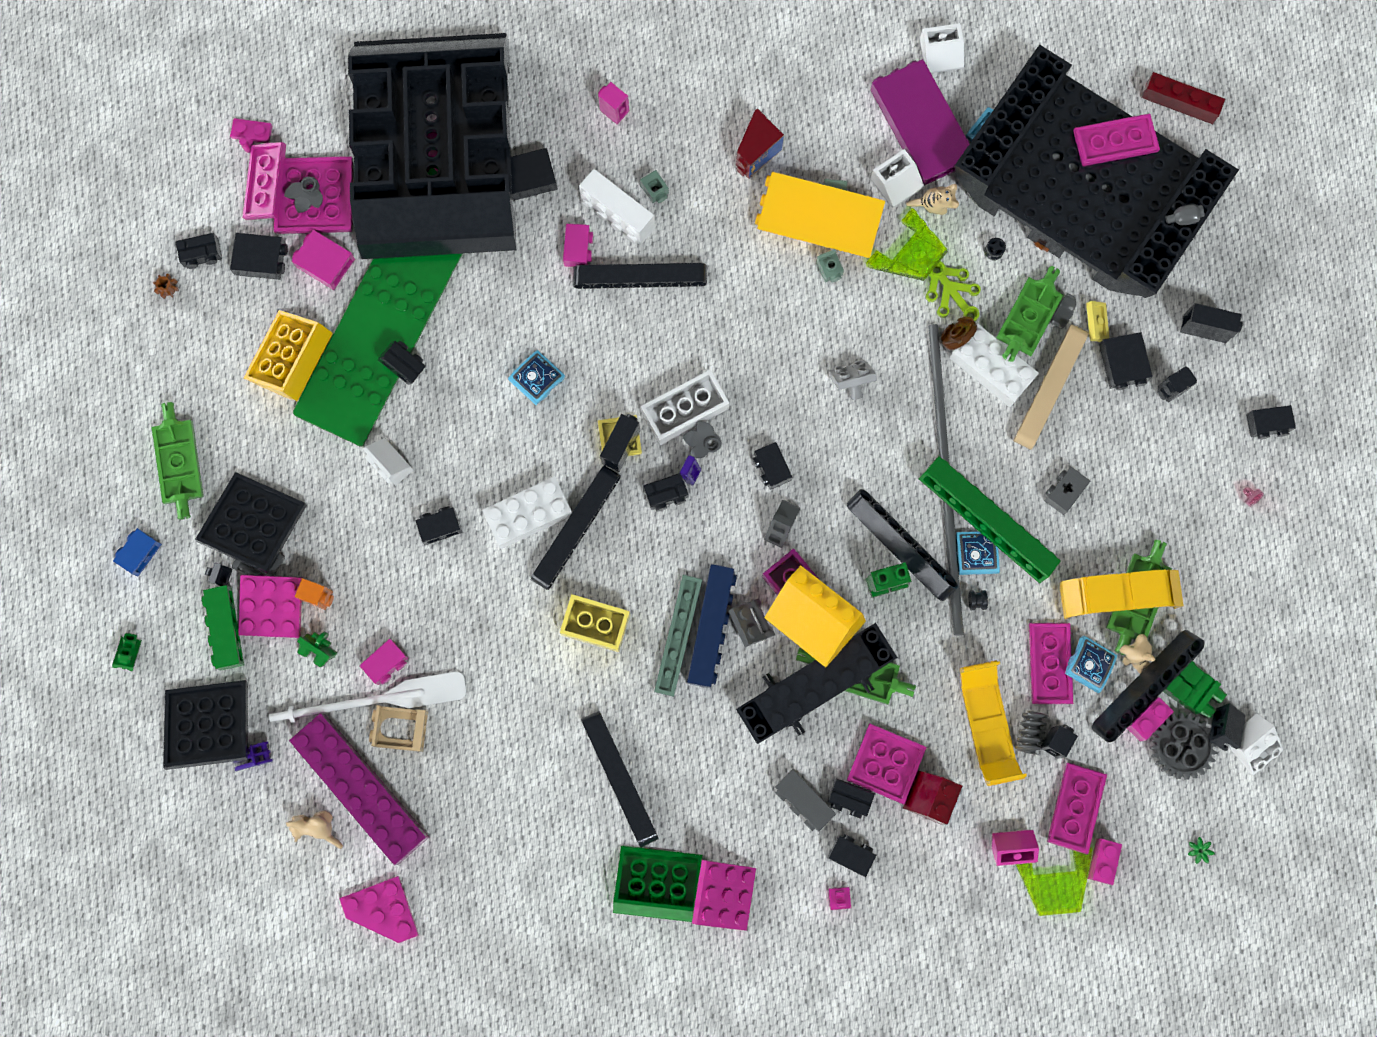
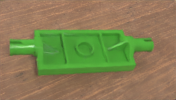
[996,266,1064,362]
[151,402,204,520]
[1106,540,1172,656]
[796,648,916,705]

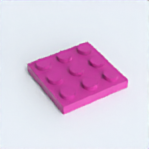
[239,575,303,638]
[846,723,927,805]
[692,860,756,931]

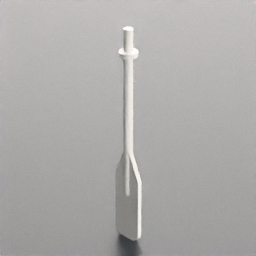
[269,672,466,723]

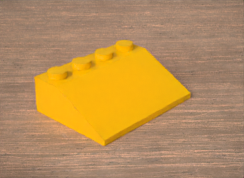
[244,310,333,401]
[764,565,866,668]

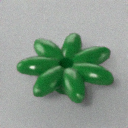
[1188,837,1215,864]

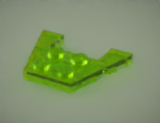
[866,208,948,281]
[1015,847,1093,916]

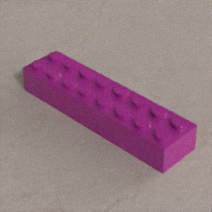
[289,713,429,866]

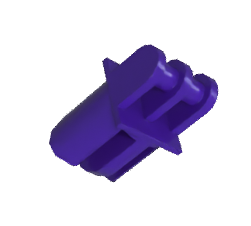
[234,741,273,771]

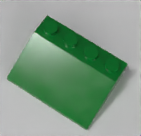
[613,846,703,922]

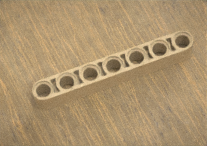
[1013,324,1089,450]

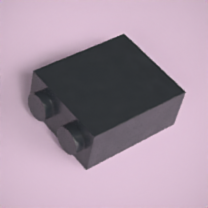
[511,148,558,201]
[230,233,288,280]
[1180,303,1243,343]
[1099,332,1153,390]
[600,414,641,472]

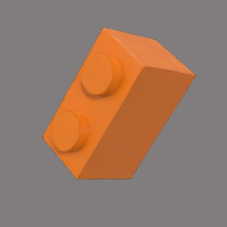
[295,578,334,610]

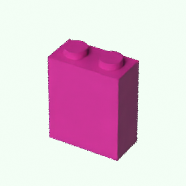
[292,230,355,290]

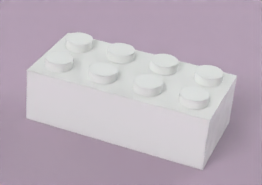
[579,169,655,245]
[950,324,1039,407]
[641,369,730,445]
[482,476,572,549]

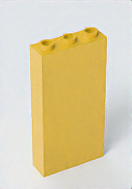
[755,172,885,258]

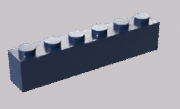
[687,564,737,689]

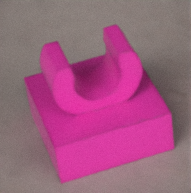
[828,887,851,910]

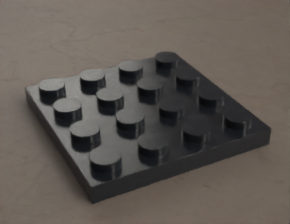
[195,472,307,574]
[163,680,248,770]

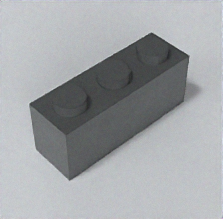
[775,769,836,832]

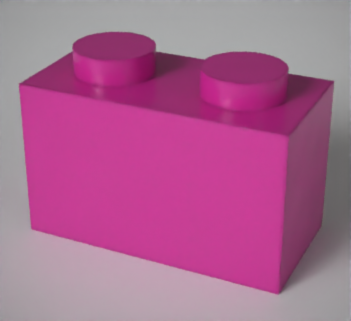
[598,82,630,125]
[563,224,594,267]
[359,639,408,685]
[1127,697,1174,741]
[991,830,1039,866]
[1087,838,1122,885]

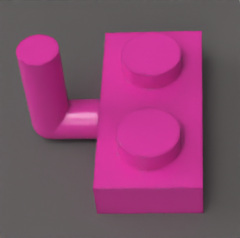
[230,118,272,153]

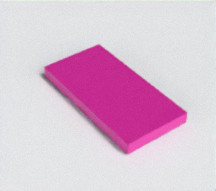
[1073,113,1160,166]
[242,142,286,220]
[1029,623,1074,704]
[1047,762,1107,854]

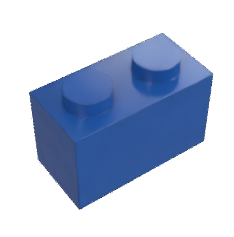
[113,528,162,577]

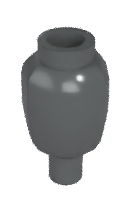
[1165,204,1204,225]

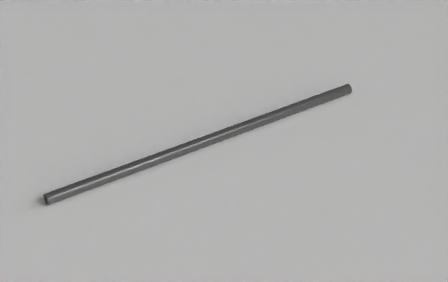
[928,324,964,636]

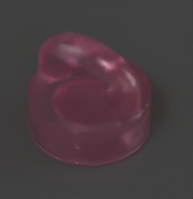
[1243,487,1264,507]

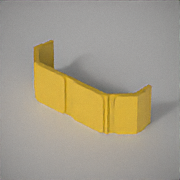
[1060,569,1184,619]
[960,660,1027,786]

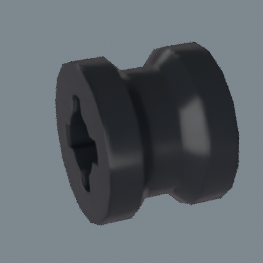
[984,237,1006,261]
[968,590,988,611]

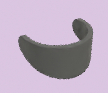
[1050,293,1076,329]

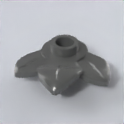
[284,177,323,213]
[683,421,722,459]

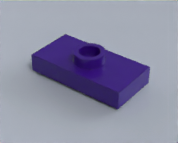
[680,455,701,486]

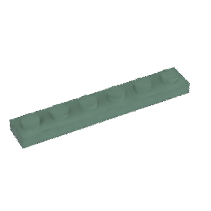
[654,575,702,697]

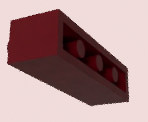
[1141,72,1226,125]

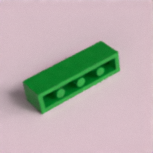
[201,585,245,671]

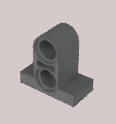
[764,500,801,548]

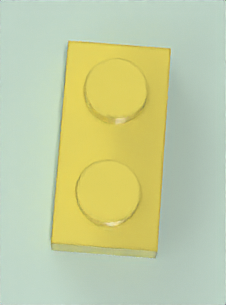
[1086,301,1109,342]

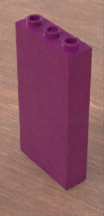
[870,59,969,186]

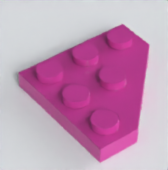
[339,876,419,943]

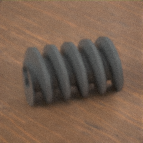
[1015,711,1048,755]

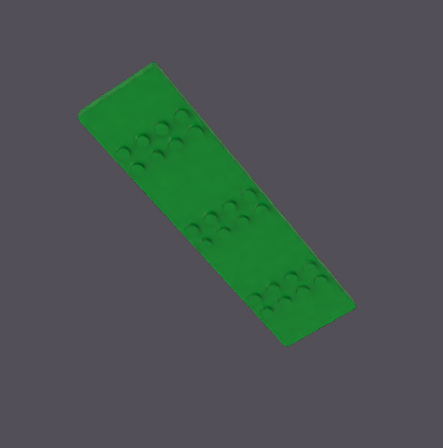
[293,168,463,447]

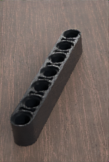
[573,263,707,289]
[531,465,621,590]
[847,489,958,601]
[1092,630,1205,743]
[581,711,659,848]

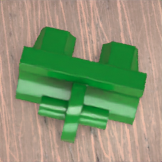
[297,631,338,667]
[112,633,142,671]

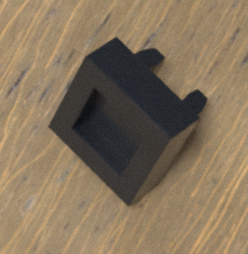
[205,563,233,586]

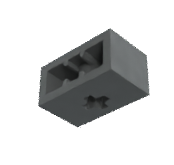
[1044,467,1091,515]

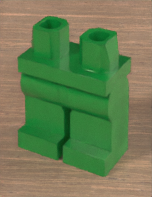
[866,562,912,598]
[1163,661,1227,718]

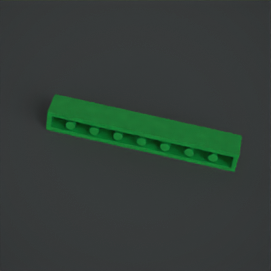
[918,456,1061,584]

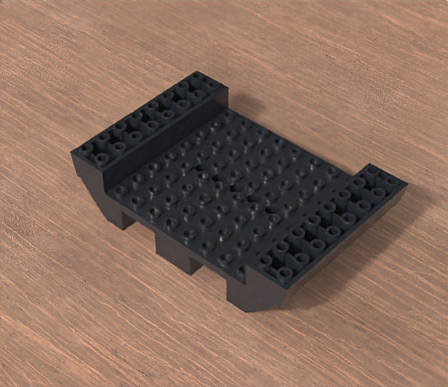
[348,33,517,259]
[955,44,1239,298]

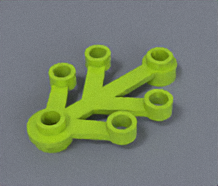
[926,260,981,322]

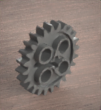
[1149,713,1218,780]

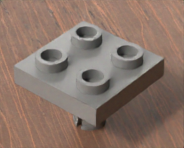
[829,361,877,400]

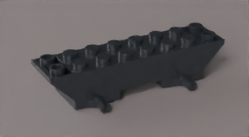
[736,622,898,744]

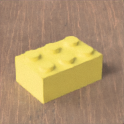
[560,594,630,652]

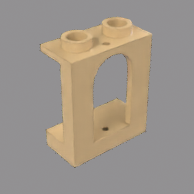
[369,705,428,752]

